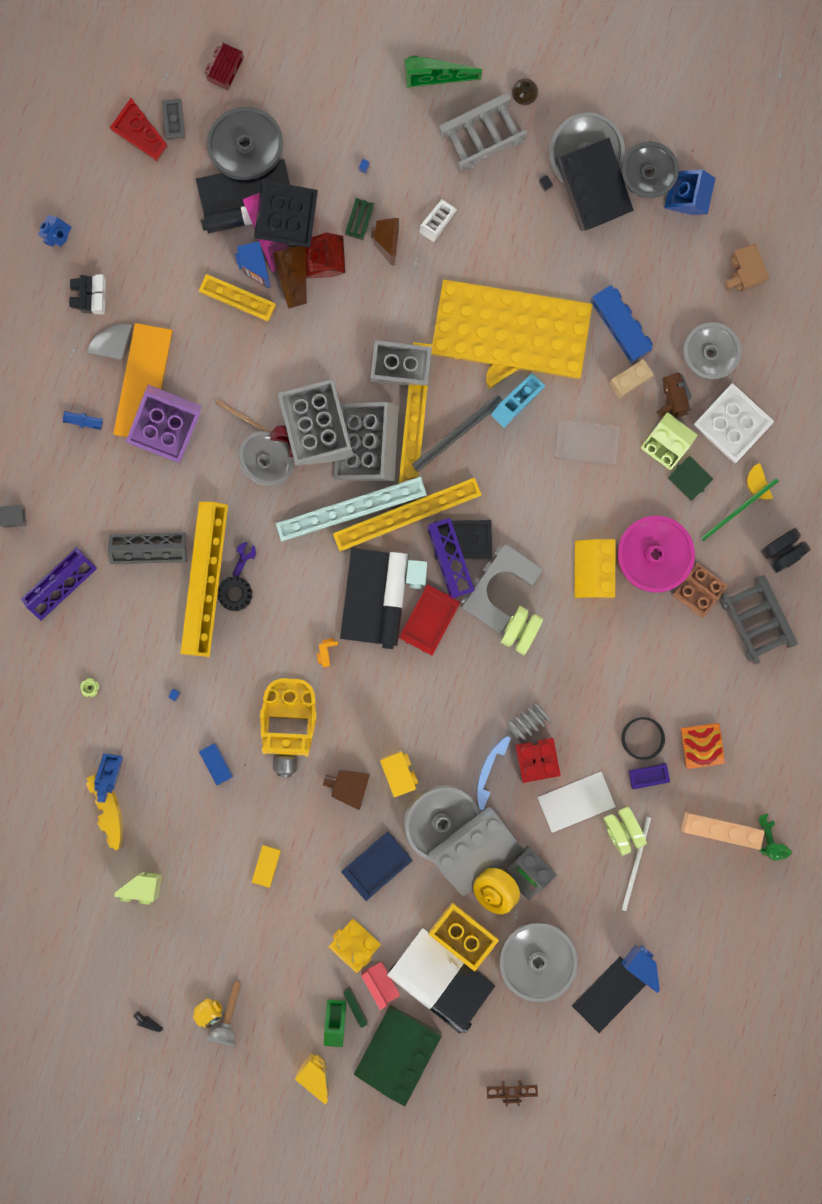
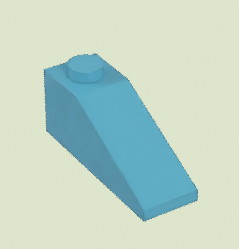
[491,373,545,428]

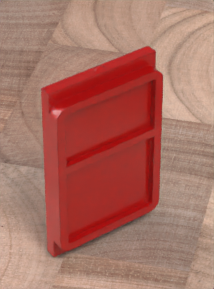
[399,584,461,656]

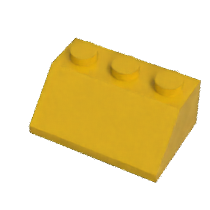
[574,539,615,598]

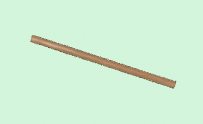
[216,400,289,445]

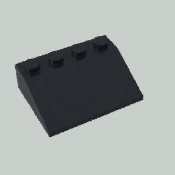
[556,138,634,231]

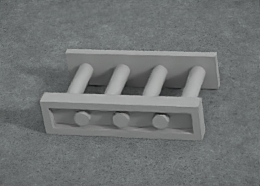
[439,93,528,172]

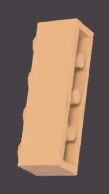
[681,812,765,850]

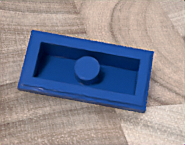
[199,743,234,786]

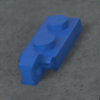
[94,754,123,803]

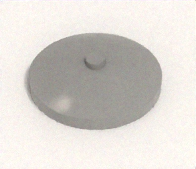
[549,112,625,183]
[404,785,480,861]
[499,922,578,1002]

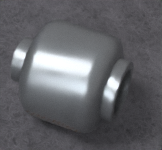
[272,754,298,777]

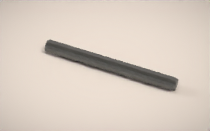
[412,395,503,472]

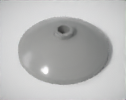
[683,322,741,380]
[238,431,294,486]

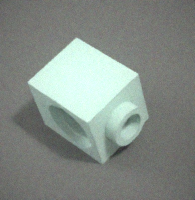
[406,560,427,589]

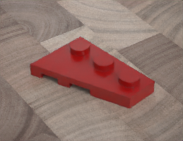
[109,98,168,161]

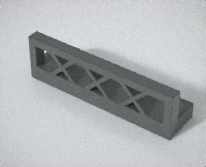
[107,532,187,564]

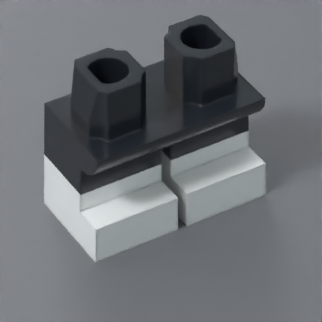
[69,274,106,315]

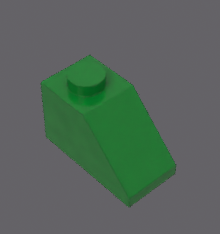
[324,1000,347,1047]

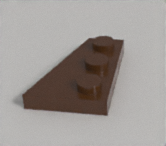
[273,246,307,309]

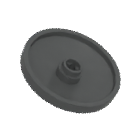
[207,107,283,180]

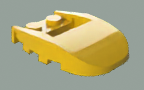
[260,678,317,757]

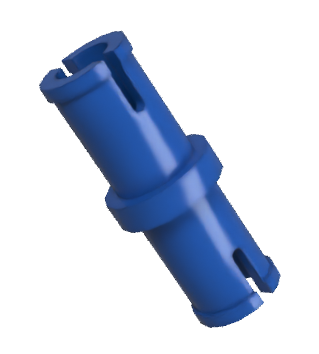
[63,411,103,431]

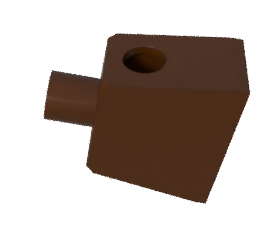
[323,770,370,810]

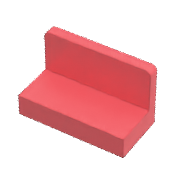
[361,962,400,1010]

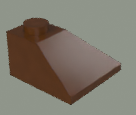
[371,218,399,265]

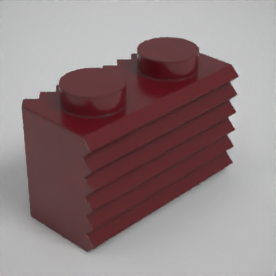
[205,42,244,90]

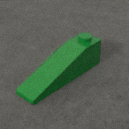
[404,56,482,88]

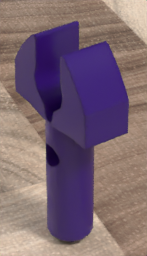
[232,542,256,577]

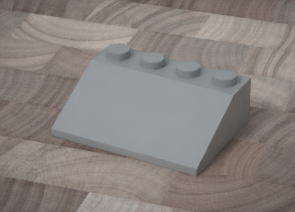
[278,379,354,466]
[334,402,399,482]
[428,806,523,897]

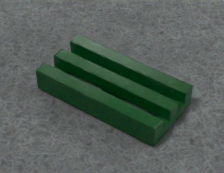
[345,198,374,240]
[343,987,368,1028]

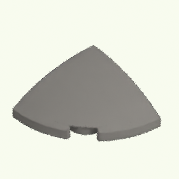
[87,324,133,361]

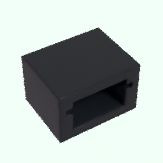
[539,175,553,192]

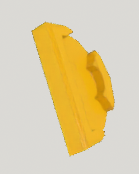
[486,364,519,389]
[746,463,773,500]

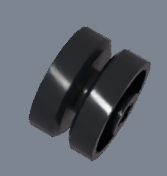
[760,527,811,573]

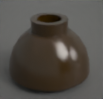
[512,78,538,105]

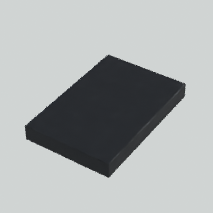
[434,520,492,560]

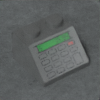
[503,845,557,900]

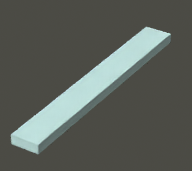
[276,477,427,542]

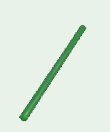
[701,478,779,541]

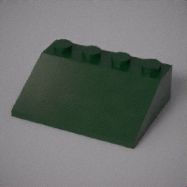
[354,1005,442,1106]

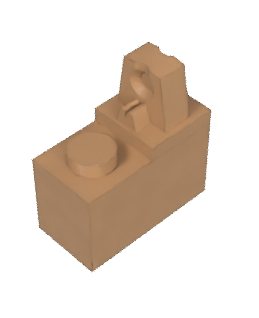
[724,243,769,292]

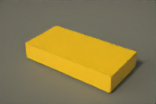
[251,845,281,888]

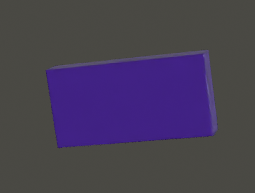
[628,763,670,789]

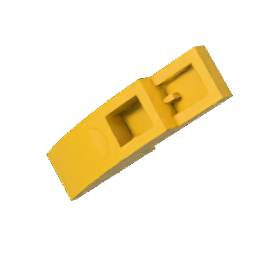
[86,774,123,851]

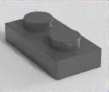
[162,99,186,140]

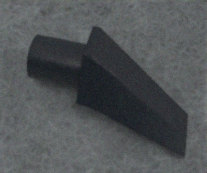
[133,1011,163,1032]

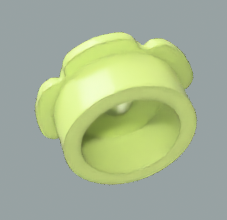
[80,678,99,697]

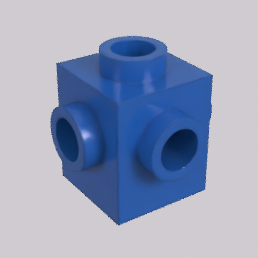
[38,215,72,247]

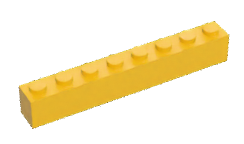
[180,502,228,657]

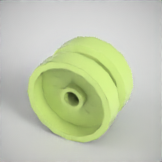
[500,606,544,655]
[603,806,647,856]

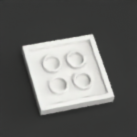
[693,383,774,464]

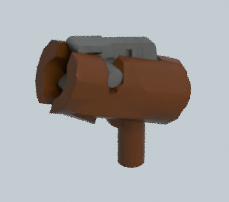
[656,373,692,418]

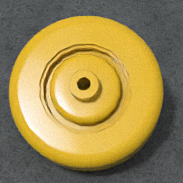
[473,868,520,914]

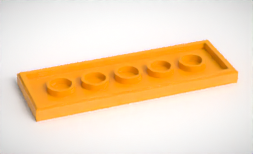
[113,323,173,437]

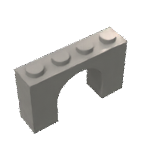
[461,544,543,634]

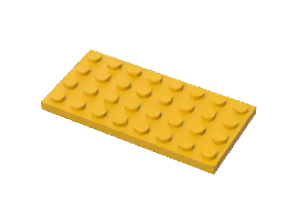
[431,279,593,379]

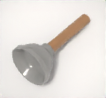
[206,981,241,1048]

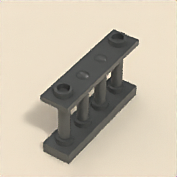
[720,575,798,664]

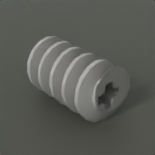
[508,704,551,744]

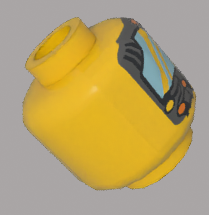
[193,998,223,1028]

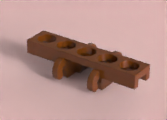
[487,1080,538,1107]

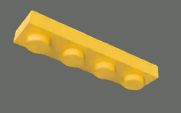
[199,274,276,322]

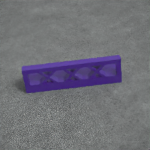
[427,518,475,599]
[21,547,97,621]

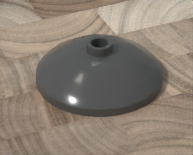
[621,141,679,198]

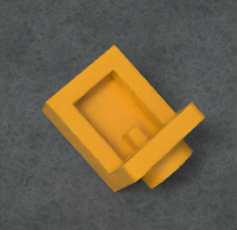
[317,638,339,668]

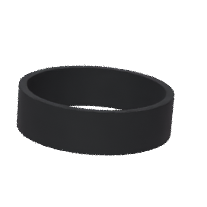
[621,717,665,760]

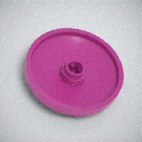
[617,516,695,593]

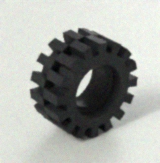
[217,576,253,611]

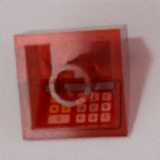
[305,232,346,279]

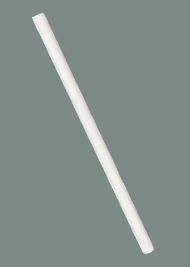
[622,817,651,911]

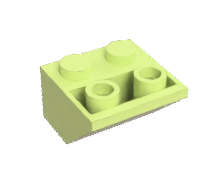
[640,412,698,471]
[114,872,162,905]

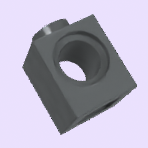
[0,505,27,528]

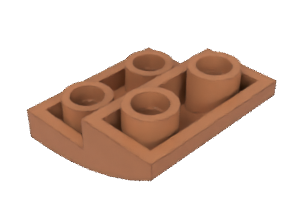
[672,563,728,618]

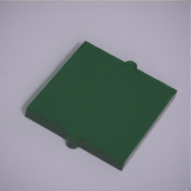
[668,456,713,501]

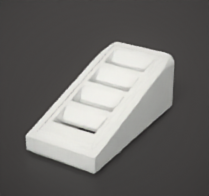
[419,199,457,242]

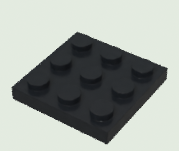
[254,180,318,248]

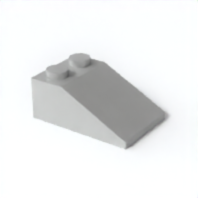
[370,340,432,386]

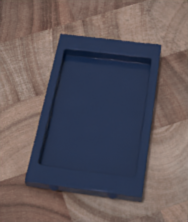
[341,831,413,901]

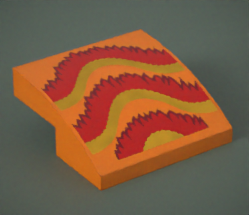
[681,723,725,769]

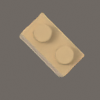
[609,359,654,399]

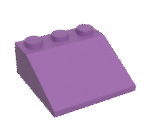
[126,384,201,463]

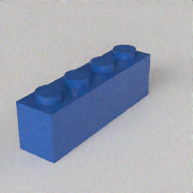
[590,285,653,364]

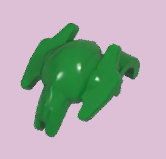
[759,813,792,861]

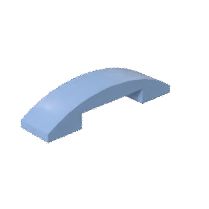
[477,736,511,810]

